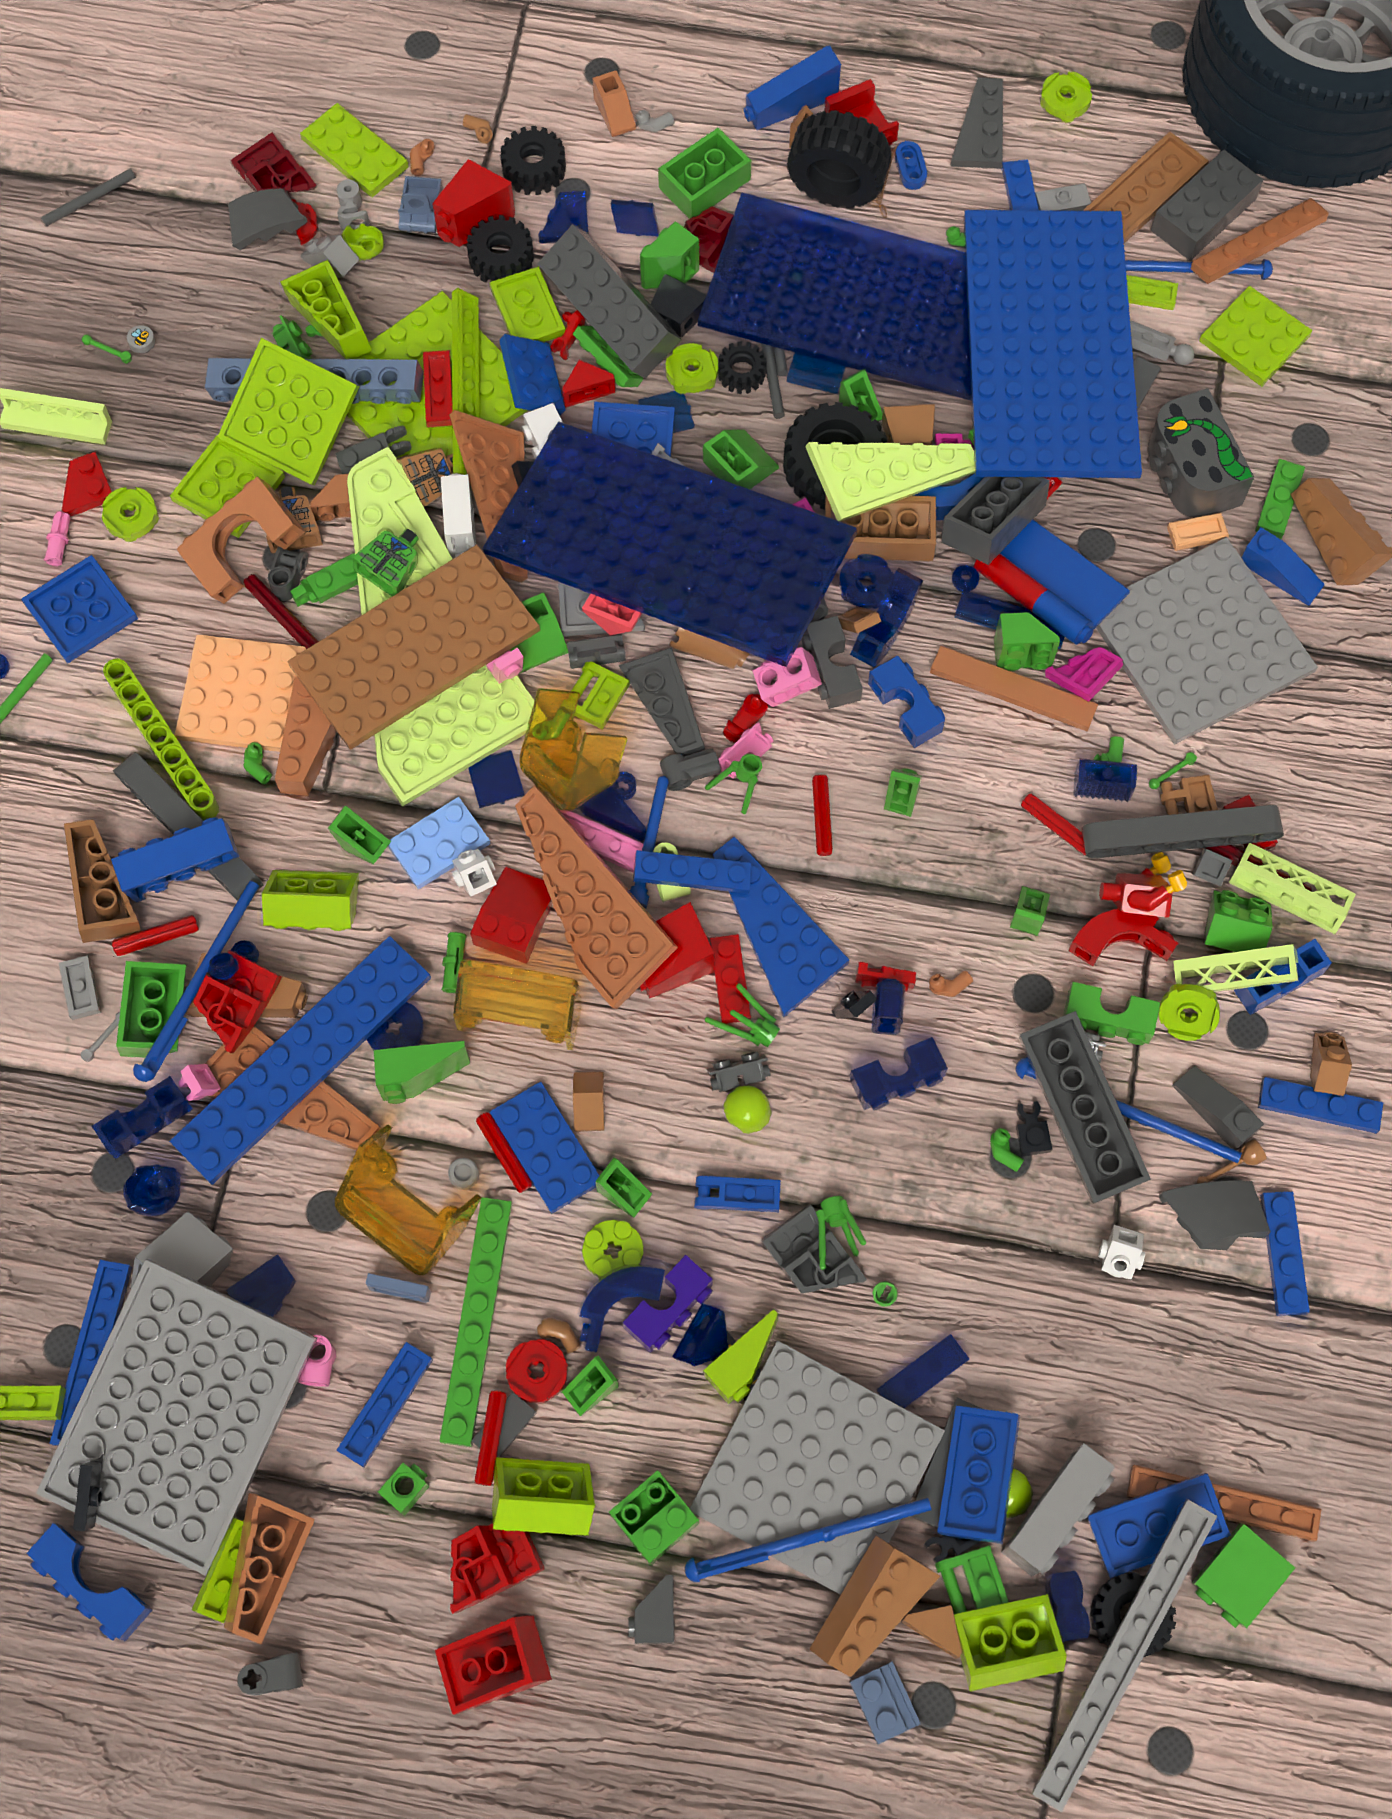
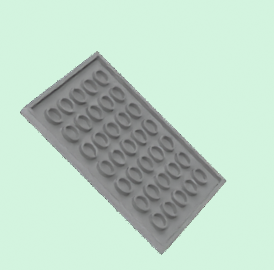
[36,1259,317,1576]

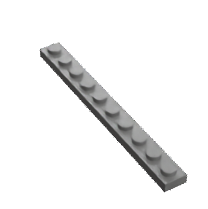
[1032,1499,1217,1812]

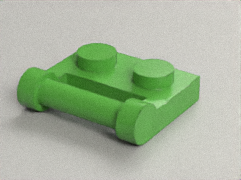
[935,1546,1009,1614]

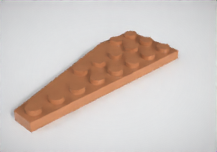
[515,785,678,1009]

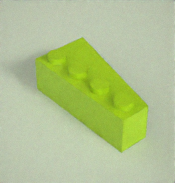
[280,260,372,359]

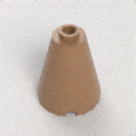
[669,598,750,669]

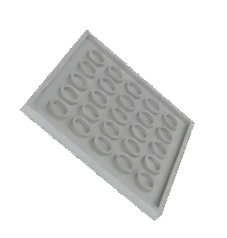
[1096,537,1318,745]
[690,1340,945,1595]

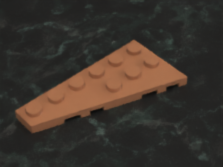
[449,410,528,583]
[186,1026,381,1152]

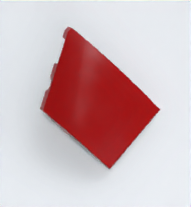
[193,950,282,1053]
[450,1523,545,1614]

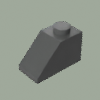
[628,1575,674,1645]

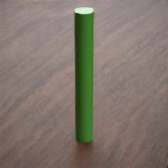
[0,653,53,724]

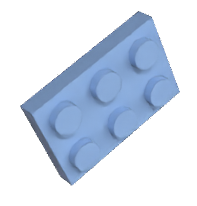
[388,797,491,890]

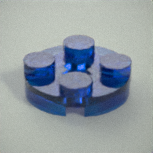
[839,554,895,609]
[367,1002,424,1051]

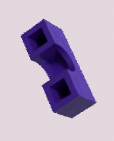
[622,1255,713,1353]

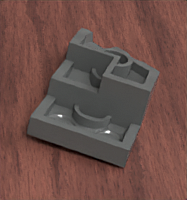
[228,189,307,251]
[1159,1180,1271,1250]
[760,1205,867,1293]

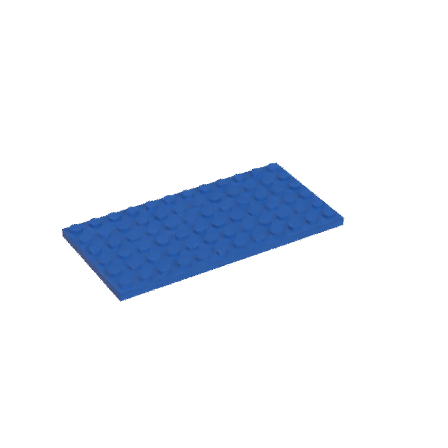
[964,210,1142,478]

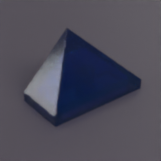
[672,1304,728,1367]

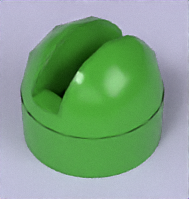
[873,1281,898,1307]

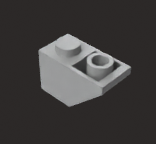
[300,235,360,278]

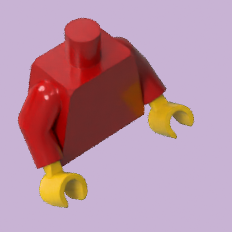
[1099,852,1187,918]

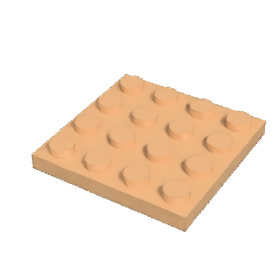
[175,635,306,752]

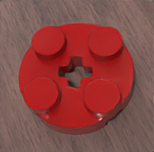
[506,1339,568,1404]

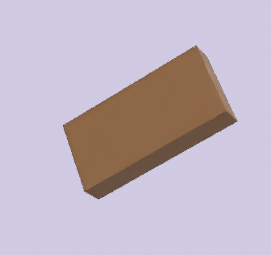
[838,606,882,633]

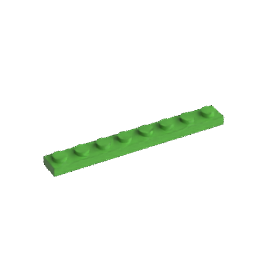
[439,1197,512,1448]

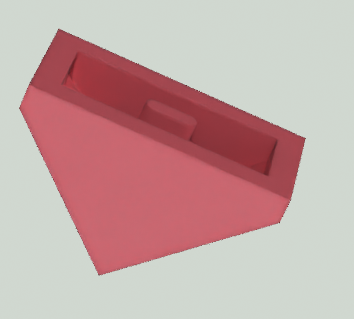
[582,586,645,635]

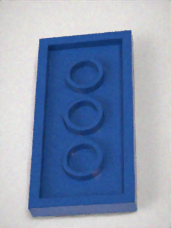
[490,1081,600,1214]
[937,1406,1020,1544]
[1087,1473,1231,1578]

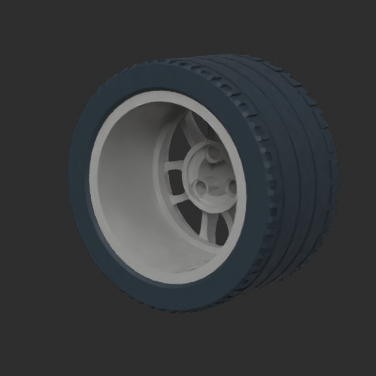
[1183,0,1392,188]

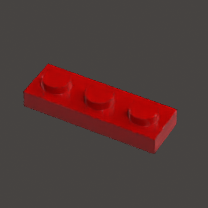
[423,350,453,427]
[710,934,751,1024]

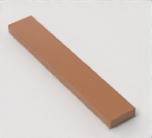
[930,646,1098,732]
[1126,1465,1322,1542]

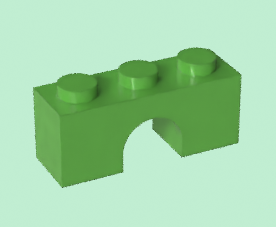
[1063,982,1160,1045]

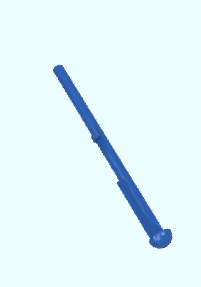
[1125,259,1273,280]
[133,881,259,1082]
[1016,1057,1242,1163]
[685,1498,931,1582]

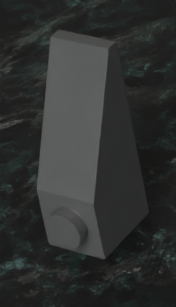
[1172,1066,1264,1150]

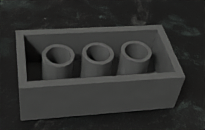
[1151,150,1264,261]
[941,477,1050,565]

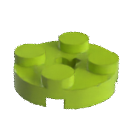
[1040,71,1092,122]
[665,343,719,394]
[101,487,159,542]
[1159,984,1220,1041]
[582,1220,644,1283]

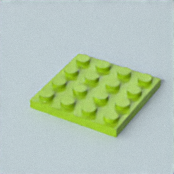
[217,338,360,486]

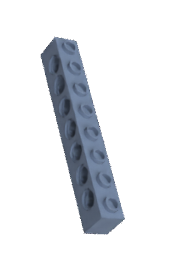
[205,358,423,404]

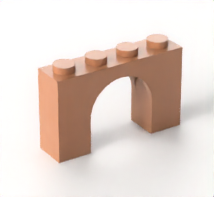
[177,476,305,604]

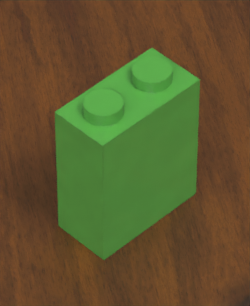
[1192,1523,1295,1628]

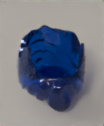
[123,1164,181,1217]

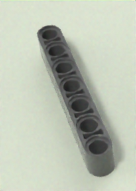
[113,752,263,901]
[1081,805,1284,858]

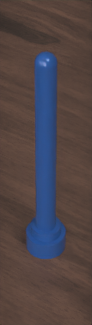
[629,776,669,909]

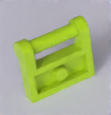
[558,662,630,730]

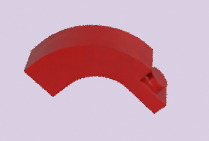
[1068,909,1178,966]

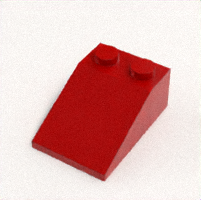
[470,867,553,964]
[435,1615,552,1715]

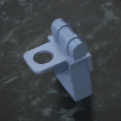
[398,176,443,234]

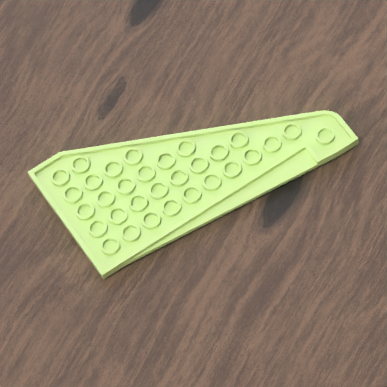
[347,447,546,806]

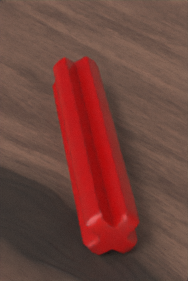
[812,774,833,856]
[1021,794,1086,856]
[112,915,199,956]
[476,1112,532,1193]
[475,1390,507,1486]

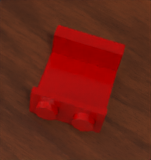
[824,79,899,145]

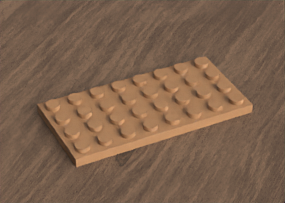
[287,545,540,750]

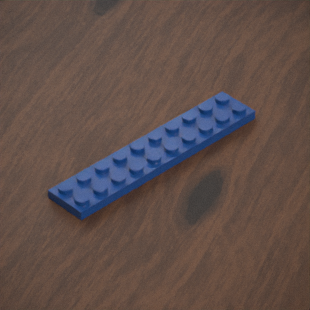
[169,936,431,1185]

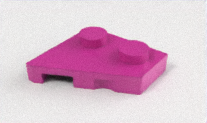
[1045,647,1123,702]

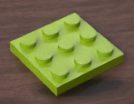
[1199,285,1313,387]
[170,435,285,538]

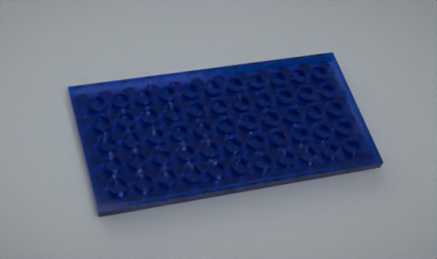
[698,192,972,401]
[483,421,857,667]

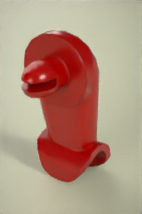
[550,310,586,360]
[723,694,768,743]

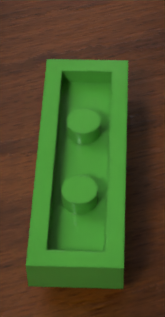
[573,326,644,388]
[1255,459,1305,539]

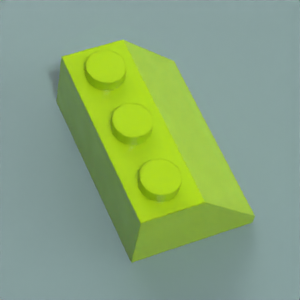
[262,870,359,931]
[492,1457,595,1536]
[954,1594,1067,1691]

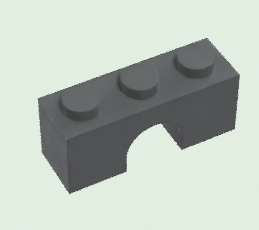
[801,616,863,709]

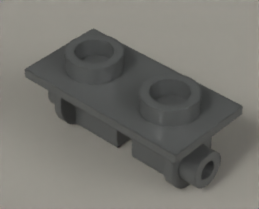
[567,634,626,669]
[706,1052,771,1092]

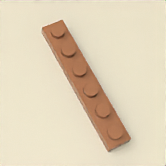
[1191,198,1329,284]

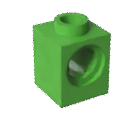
[378,1463,430,1516]

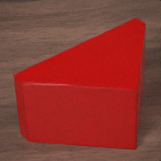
[562,360,616,408]

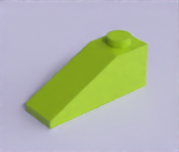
[703,1309,778,1405]

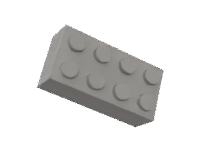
[1001,1443,1115,1576]

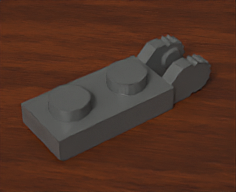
[335,425,412,474]

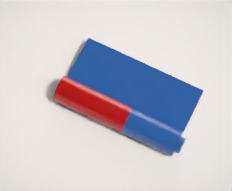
[974,520,1130,645]

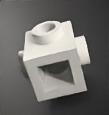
[452,849,497,897]
[1098,1225,1145,1280]

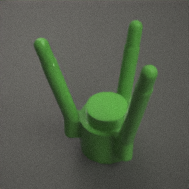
[705,754,762,814]
[705,984,780,1047]
[816,1196,866,1270]

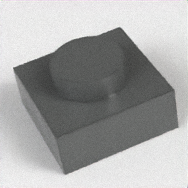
[1192,848,1233,887]

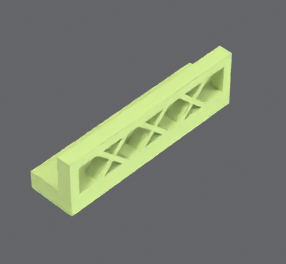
[0,388,112,445]
[1229,843,1356,934]
[1173,944,1299,992]

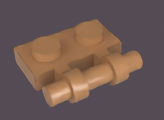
[1160,775,1218,815]

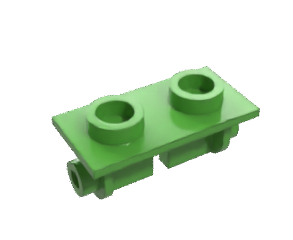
[272,315,313,359]

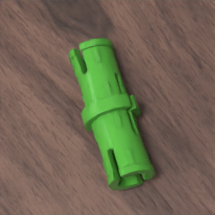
[441,932,467,993]

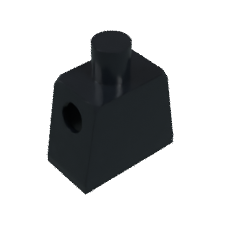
[651,274,708,338]

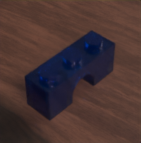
[849,1037,948,1110]
[92,1076,193,1159]

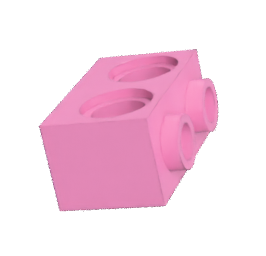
[752,647,822,707]

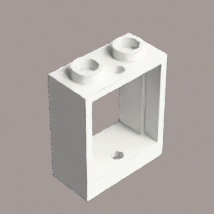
[441,473,476,559]

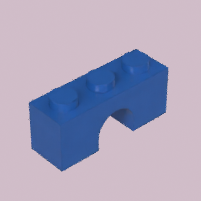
[868,656,945,748]
[1234,939,1332,1015]

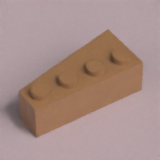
[1290,478,1392,586]

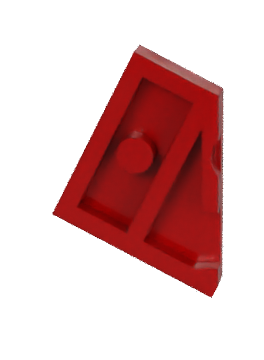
[62,452,112,517]
[855,962,916,992]

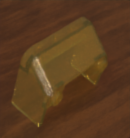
[519,688,628,811]
[453,960,582,1050]
[335,1124,482,1276]

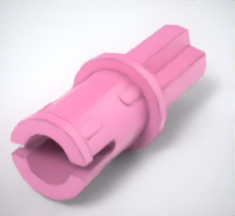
[44,511,70,566]

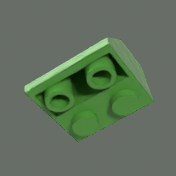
[640,221,699,289]
[703,430,779,498]
[510,592,568,674]
[994,612,1060,671]
[1204,890,1273,952]
[609,1470,699,1566]

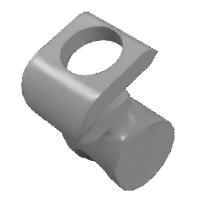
[337,180,370,231]

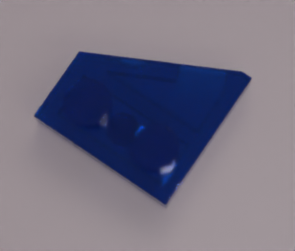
[538,191,589,243]
[226,1254,296,1317]

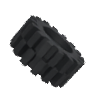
[718,341,766,394]

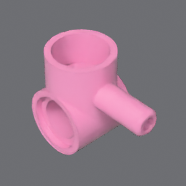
[298,1335,336,1387]

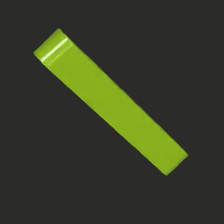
[103,659,219,821]

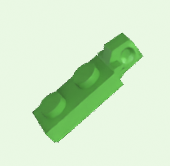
[290,553,358,607]

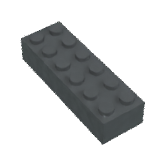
[537,224,682,378]
[1019,1011,1151,1204]

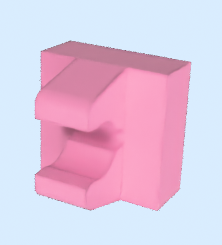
[179,1064,221,1101]

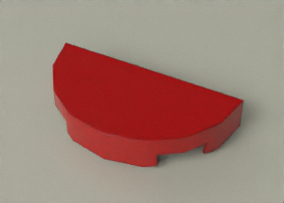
[291,199,318,246]

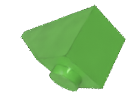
[884,768,922,817]

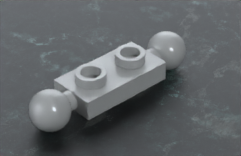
[1130,320,1194,366]

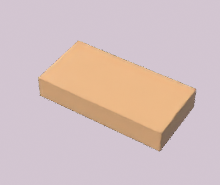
[1167,512,1229,551]

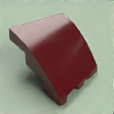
[230,132,317,193]
[683,206,759,282]

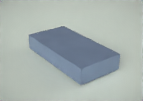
[365,1273,431,1303]

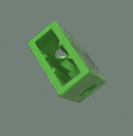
[353,529,419,596]

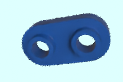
[895,141,927,190]

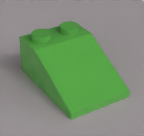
[374,1041,470,1104]

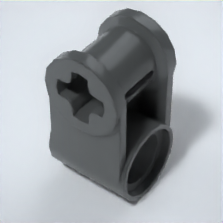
[267,546,308,601]
[237,1653,303,1695]

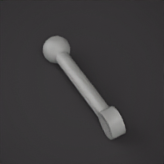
[81,1012,120,1062]

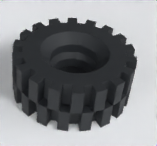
[500,126,566,195]
[467,215,534,283]
[1090,1573,1176,1657]

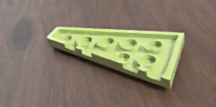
[805,442,975,522]

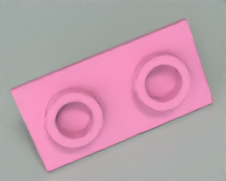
[718,723,774,779]

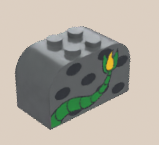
[1147,388,1254,518]

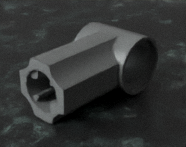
[660,748,720,791]

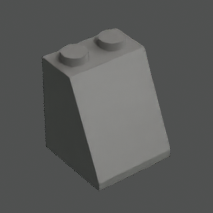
[130,1211,233,1289]

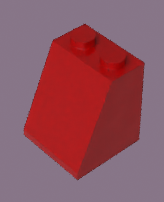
[432,159,515,247]
[639,902,714,999]

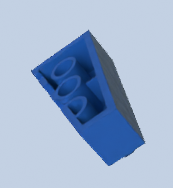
[111,817,239,903]

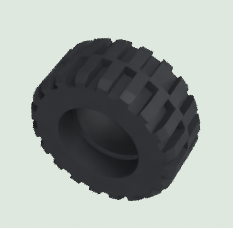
[787,110,891,208]
[783,402,887,510]

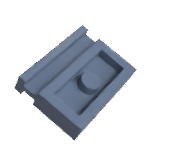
[849,1661,921,1745]

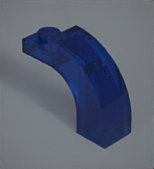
[850,568,924,667]
[578,1264,665,1353]

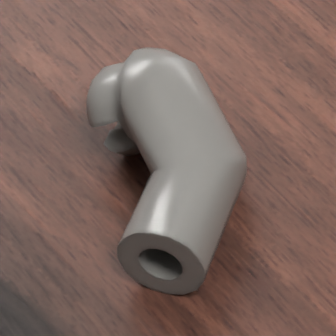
[635,110,674,133]

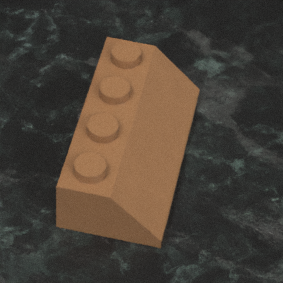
[823,496,936,561]

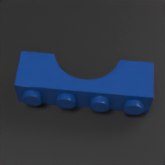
[26,1523,152,1641]

